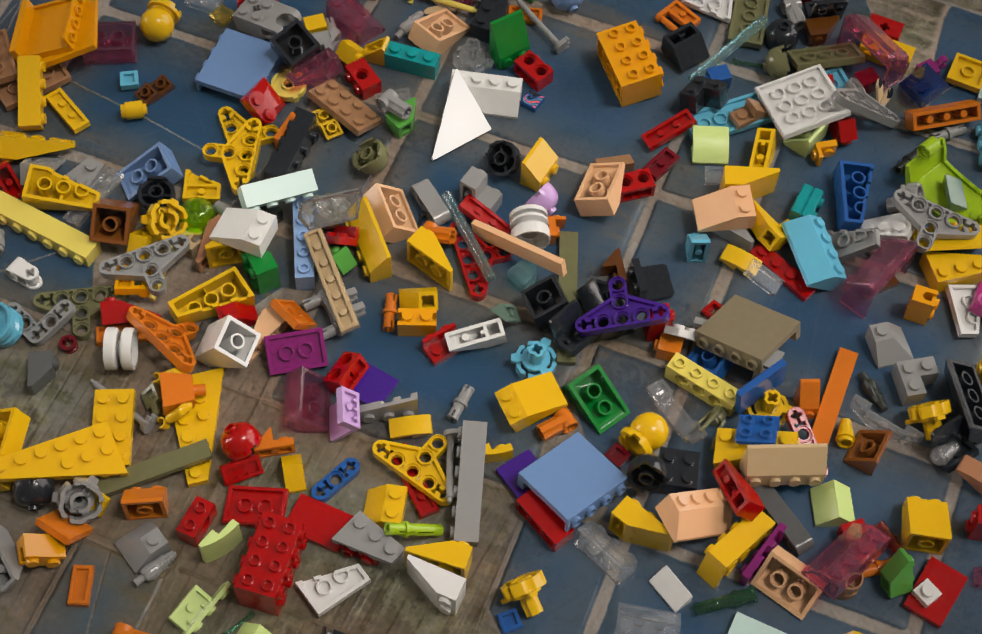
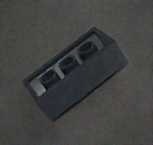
[944,358,982,444]

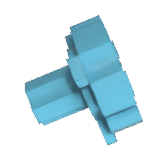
[511,337,557,379]

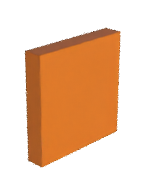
[269,299,318,330]
[35,508,93,546]

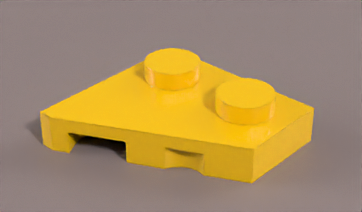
[182,169,222,203]

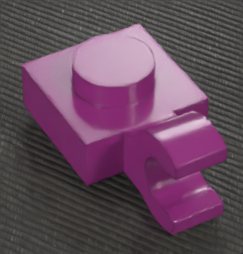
[915,55,949,82]

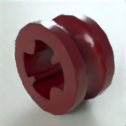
[59,335,78,354]

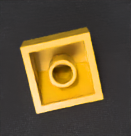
[520,137,559,192]
[363,484,408,530]

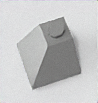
[20,157,66,185]
[864,322,914,369]
[114,520,171,575]

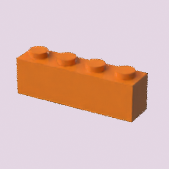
[904,99,981,131]

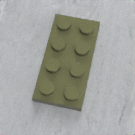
[727,0,770,49]
[787,42,866,72]

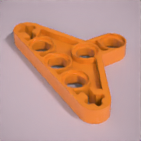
[126,306,199,373]

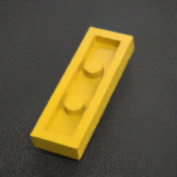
[45,87,91,135]

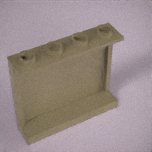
[696,294,801,374]

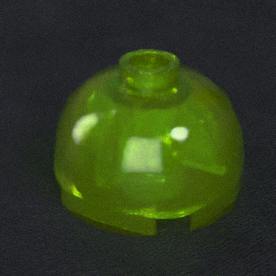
[178,197,216,234]

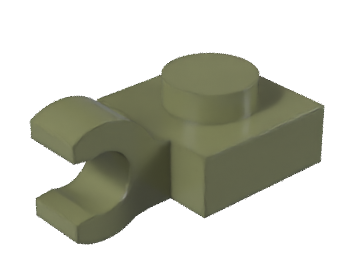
[140,382,166,418]

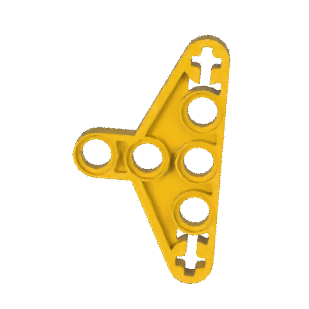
[218,106,279,179]
[202,118,262,196]
[372,434,453,506]

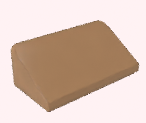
[594,154,635,172]

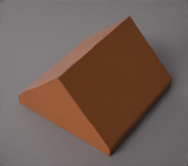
[844,430,893,476]

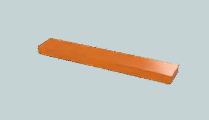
[812,347,859,445]

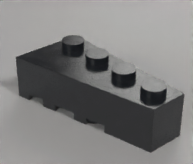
[470,0,510,44]
[264,106,319,180]

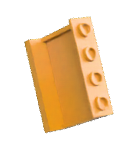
[9,0,86,61]

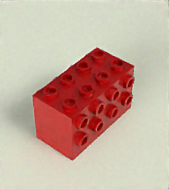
[232,511,308,616]

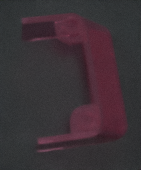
[836,13,909,91]
[840,238,919,319]

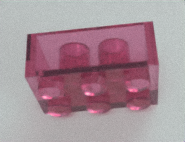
[82,21,139,64]

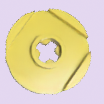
[271,69,307,103]

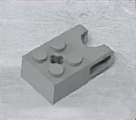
[232,0,302,40]

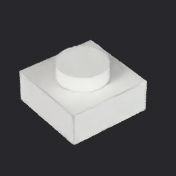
[911,578,942,608]

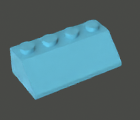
[781,215,847,291]

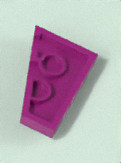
[738,522,787,586]

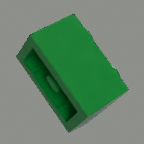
[240,251,281,295]

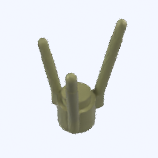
[688,405,727,451]

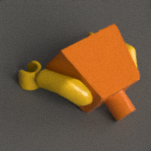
[153,368,206,431]

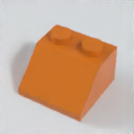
[121,485,168,520]

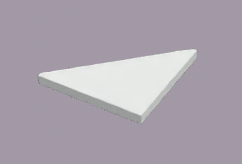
[431,69,491,161]

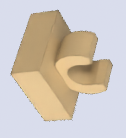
[178,234,201,260]

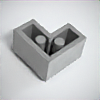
[459,166,503,213]
[891,356,939,407]

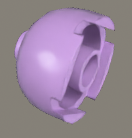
[524,182,559,216]

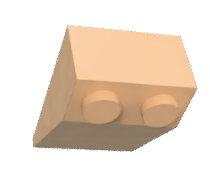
[408,8,470,55]
[574,162,625,217]
[692,185,756,232]

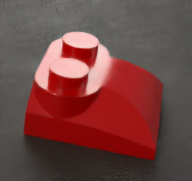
[239,77,286,126]

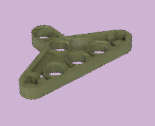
[33,285,129,341]

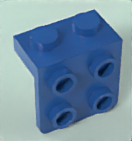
[735,414,780,445]

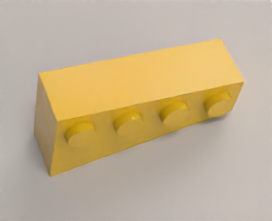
[168,266,255,324]
[713,428,799,471]

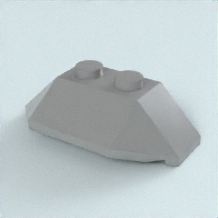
[0,525,24,592]

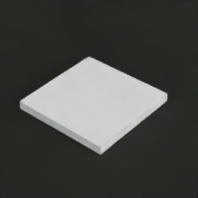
[754,64,851,140]

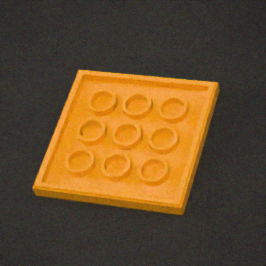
[42,0,98,68]

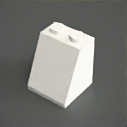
[195,315,261,368]

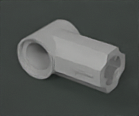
[780,0,805,30]
[375,89,413,120]

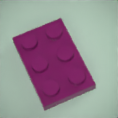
[264,327,328,375]

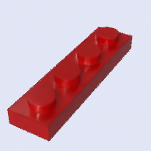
[749,242,817,302]

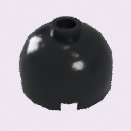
[764,18,799,53]
[484,140,521,177]
[137,176,176,211]
[626,453,668,494]
[12,479,55,511]

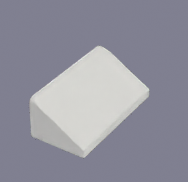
[649,565,693,613]

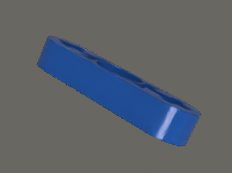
[311,458,360,503]

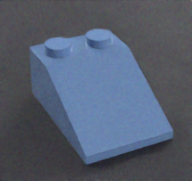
[117,142,184,201]

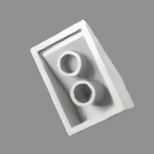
[209,207,278,258]
[407,554,466,615]

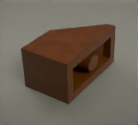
[803,15,840,46]

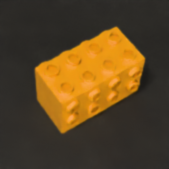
[596,20,664,107]

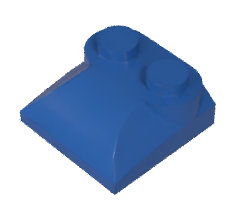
[687,346,734,379]

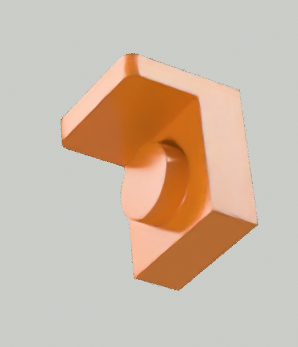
[548,215,566,245]

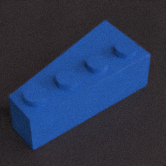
[833,160,875,232]

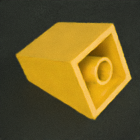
[901,496,952,555]

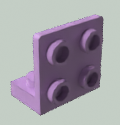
[329,386,360,442]

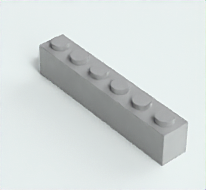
[450,420,487,546]

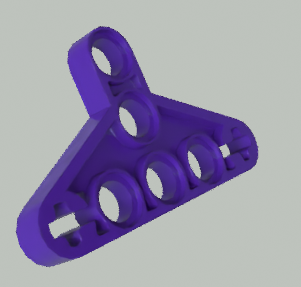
[575,276,670,336]

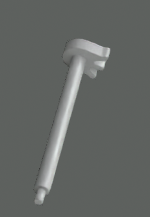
[516,0,570,54]
[90,379,158,434]
[442,428,461,504]

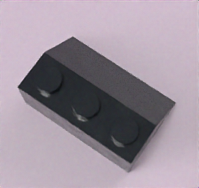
[576,278,637,340]

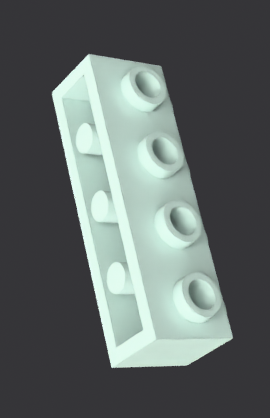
[237,168,318,210]

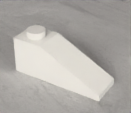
[444,317,507,352]

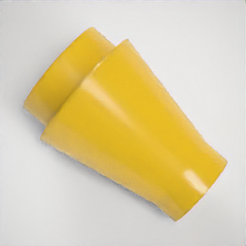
[835,418,855,449]

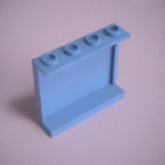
[195,28,283,99]
[517,432,627,532]

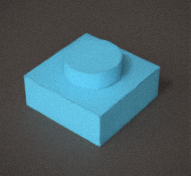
[120,70,139,90]

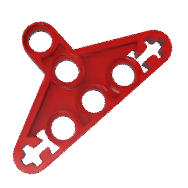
[450,221,512,302]

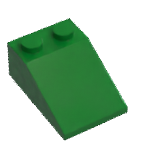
[489,9,530,70]
[561,364,631,435]

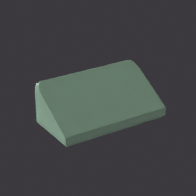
[943,175,967,211]
[490,303,521,324]

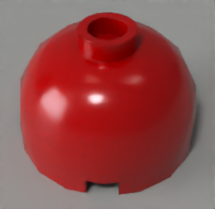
[220,422,262,461]

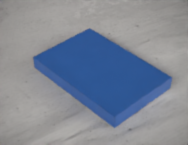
[735,359,787,414]

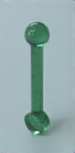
[731,58,764,70]
[222,611,255,634]

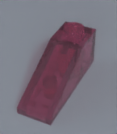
[285,47,344,86]

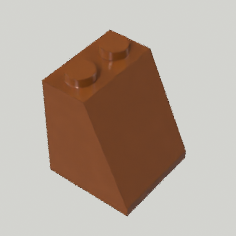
[89,198,141,246]

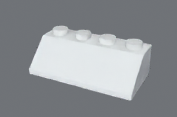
[449,69,523,120]

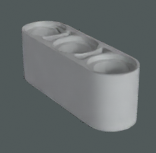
[410,179,452,226]

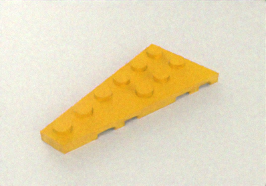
[174,368,224,488]
[0,421,128,482]

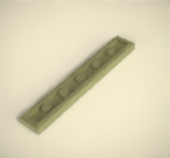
[97,439,213,497]

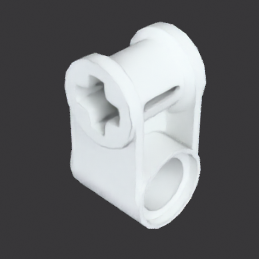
[5,257,43,290]

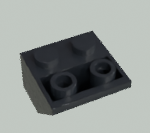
[661,22,710,73]

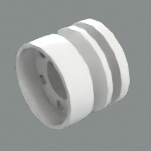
[509,204,551,249]

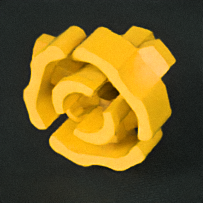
[140,198,188,240]
[745,389,794,428]
[905,399,952,441]
[500,570,547,618]

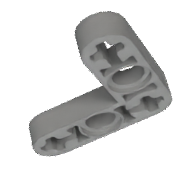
[8,299,76,346]

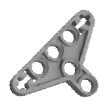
[831,77,900,128]
[891,189,980,253]
[99,234,190,297]

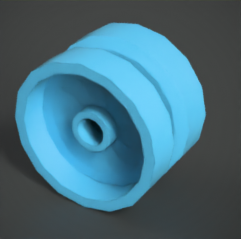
[0,302,24,348]

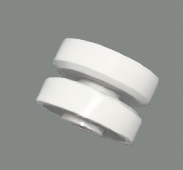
[103,327,139,370]

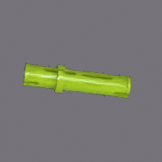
[384,521,444,538]

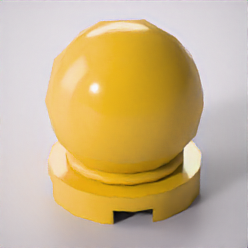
[139,0,182,43]
[618,412,669,456]

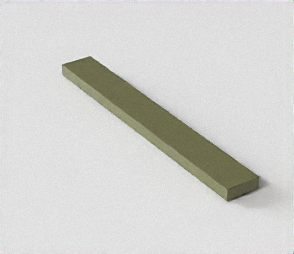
[556,231,578,366]

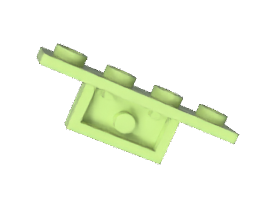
[168,581,231,634]

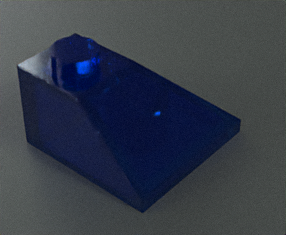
[899,62,949,108]

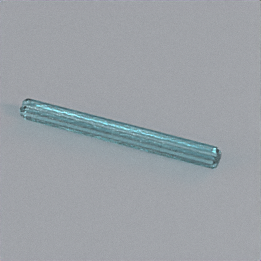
[688,15,768,81]
[442,191,496,282]

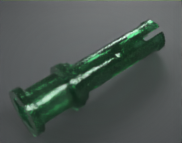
[693,585,758,616]

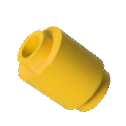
[120,100,148,120]

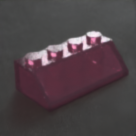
[801,523,891,600]

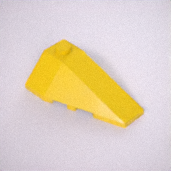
[0,130,75,162]
[21,164,101,211]

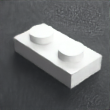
[664,323,696,342]

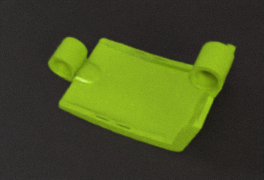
[905,136,982,226]

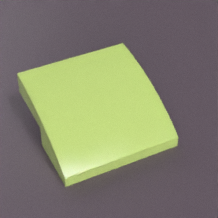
[691,125,729,165]
[198,519,243,563]

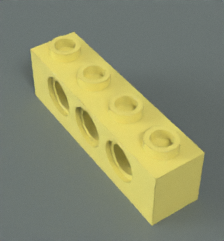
[664,352,739,417]

